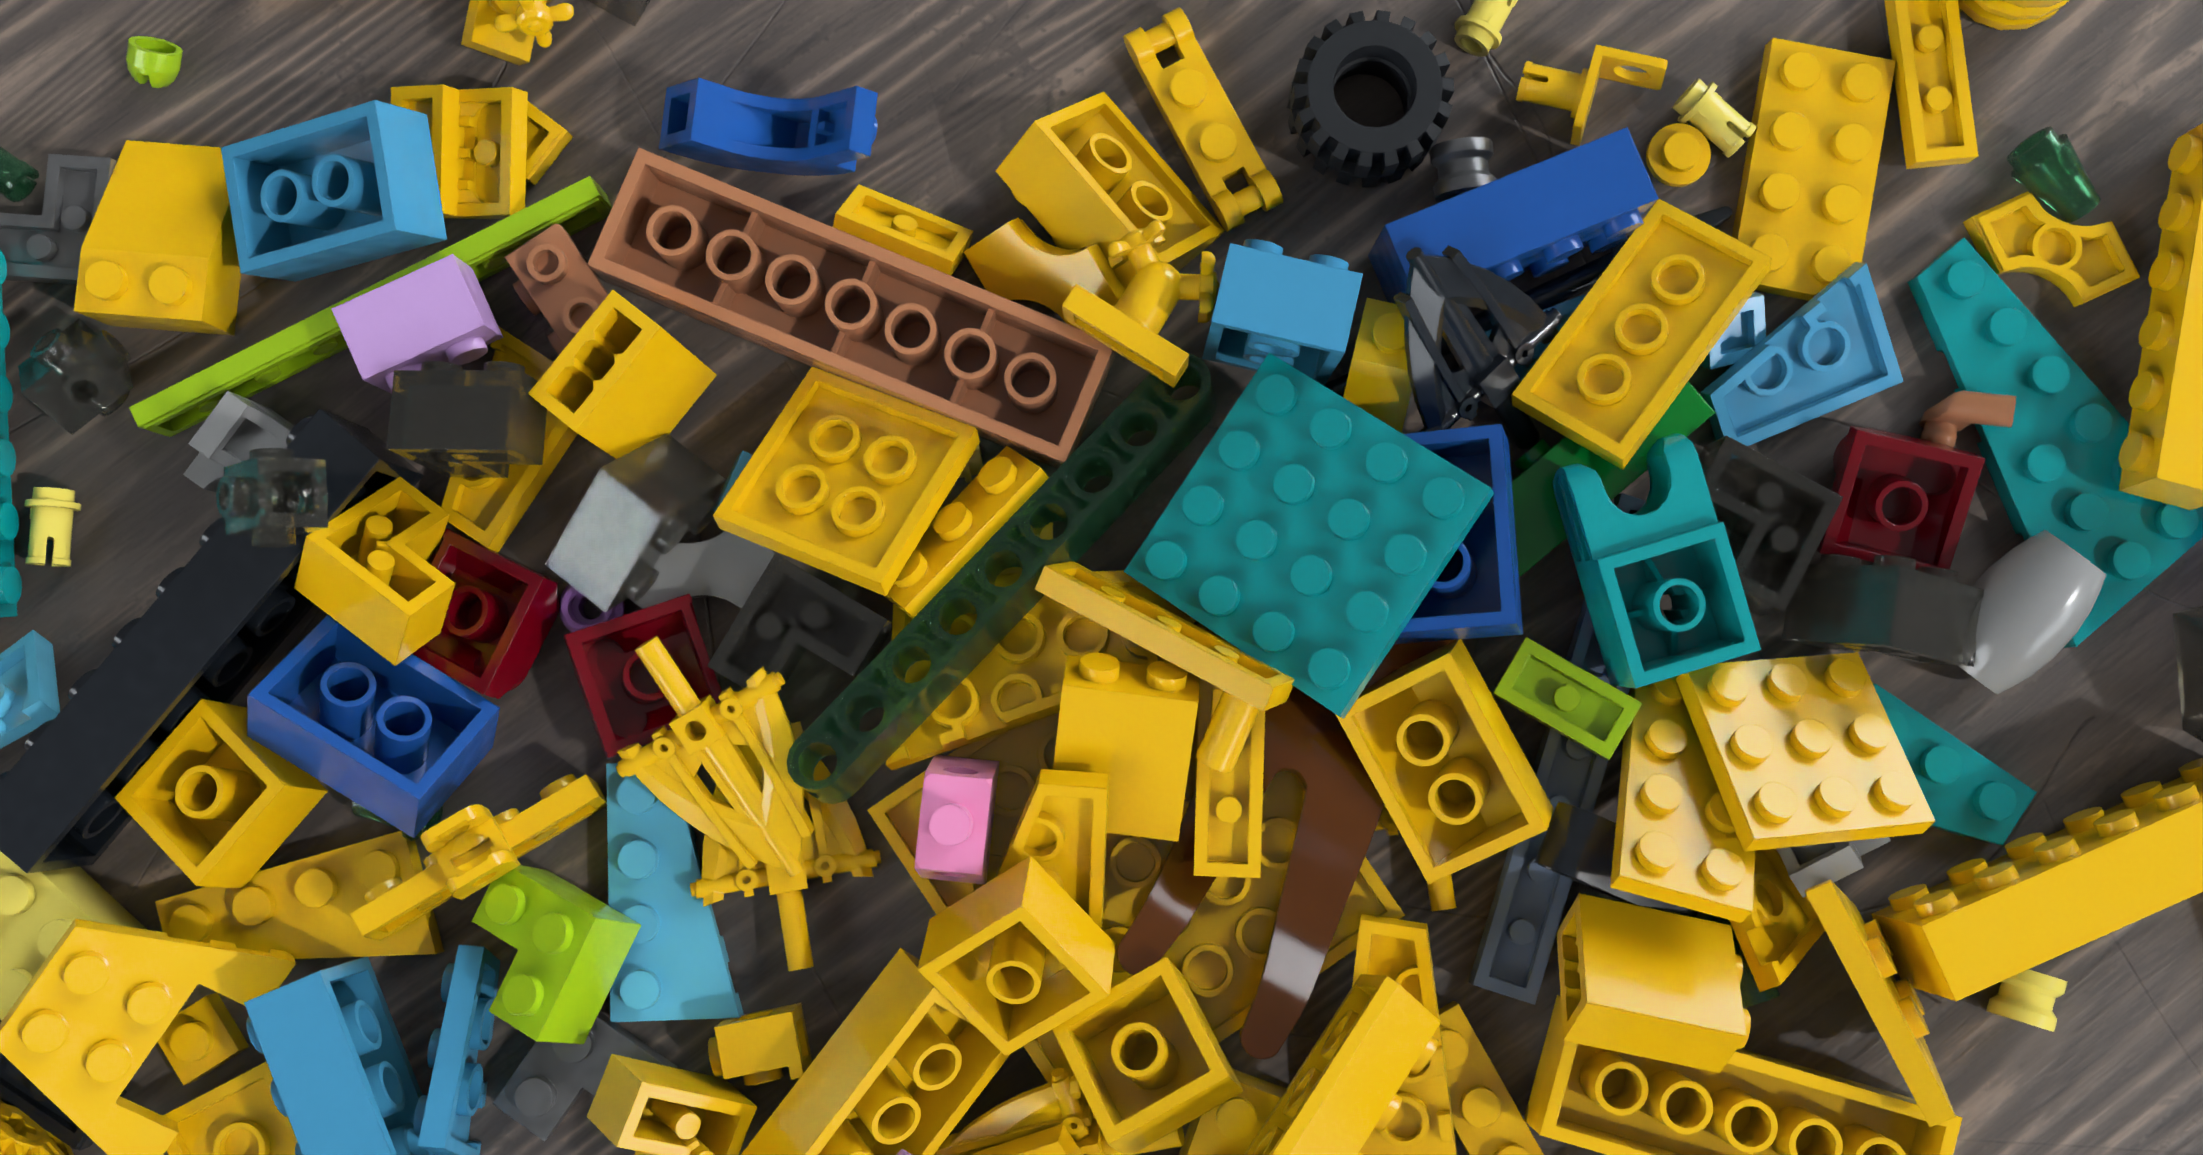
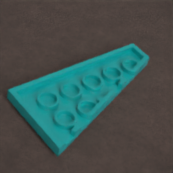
[1907,237,2203,648]

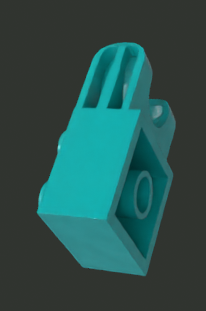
[1553,433,1761,689]

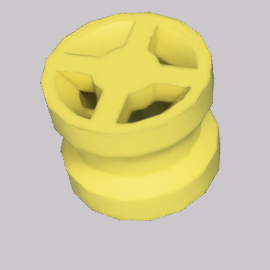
[1986,969,2068,1032]

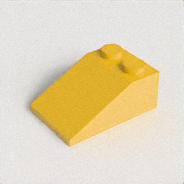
[74,140,241,336]

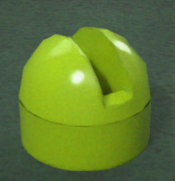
[126,36,183,88]

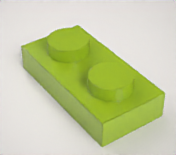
[1492,637,1642,760]

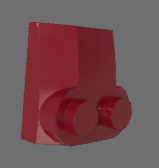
[1816,426,1986,581]
[413,529,560,699]
[564,593,722,759]

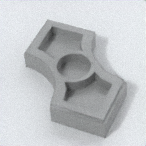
[605,529,787,611]

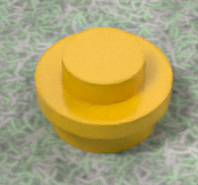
[1646,123,1711,187]

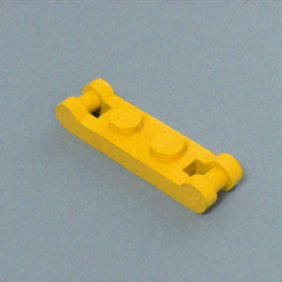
[1123,7,1283,232]

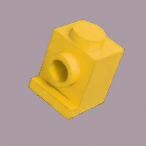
[708,1003,812,1086]

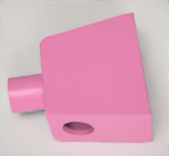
[915,755,1000,884]

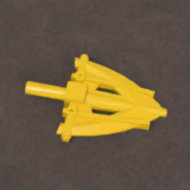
[616,636,815,877]
[690,721,881,971]
[934,1068,1184,1155]

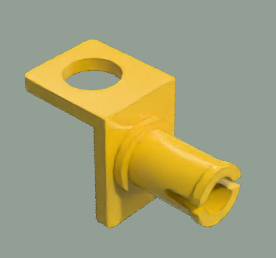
[1516,44,1668,146]

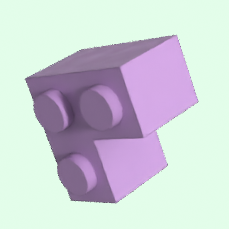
[332,254,504,403]

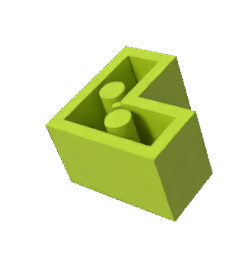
[472,865,641,1044]

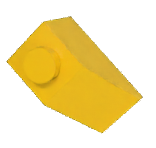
[1343,298,1412,433]

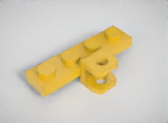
[350,774,607,941]

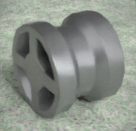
[1429,137,1497,203]

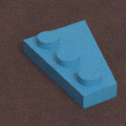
[1700,262,1904,454]
[413,945,500,1155]

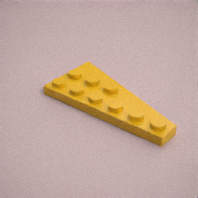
[886,570,1231,771]

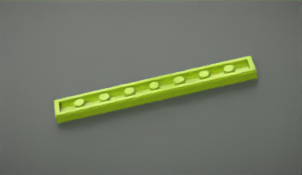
[129,176,613,437]

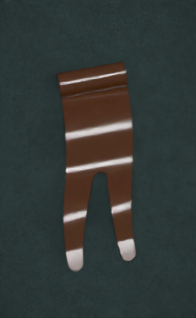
[1117,640,1454,1059]

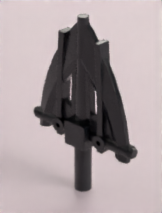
[1393,245,1562,449]

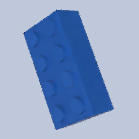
[1368,127,1659,304]

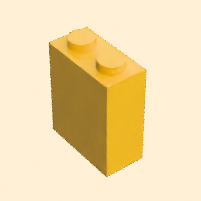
[528,289,717,473]
[1053,652,1200,842]
[1557,893,1751,1073]

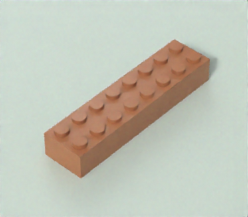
[587,148,1115,472]

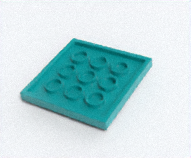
[1124,353,1494,719]

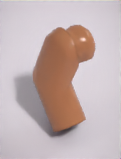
[1919,391,2016,447]

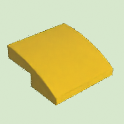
[391,84,528,219]

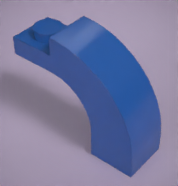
[659,77,878,176]

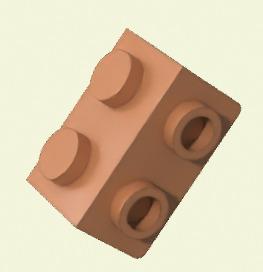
[505,224,608,355]

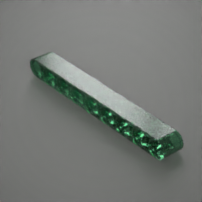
[786,354,1217,804]

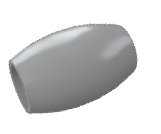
[1938,530,2106,695]

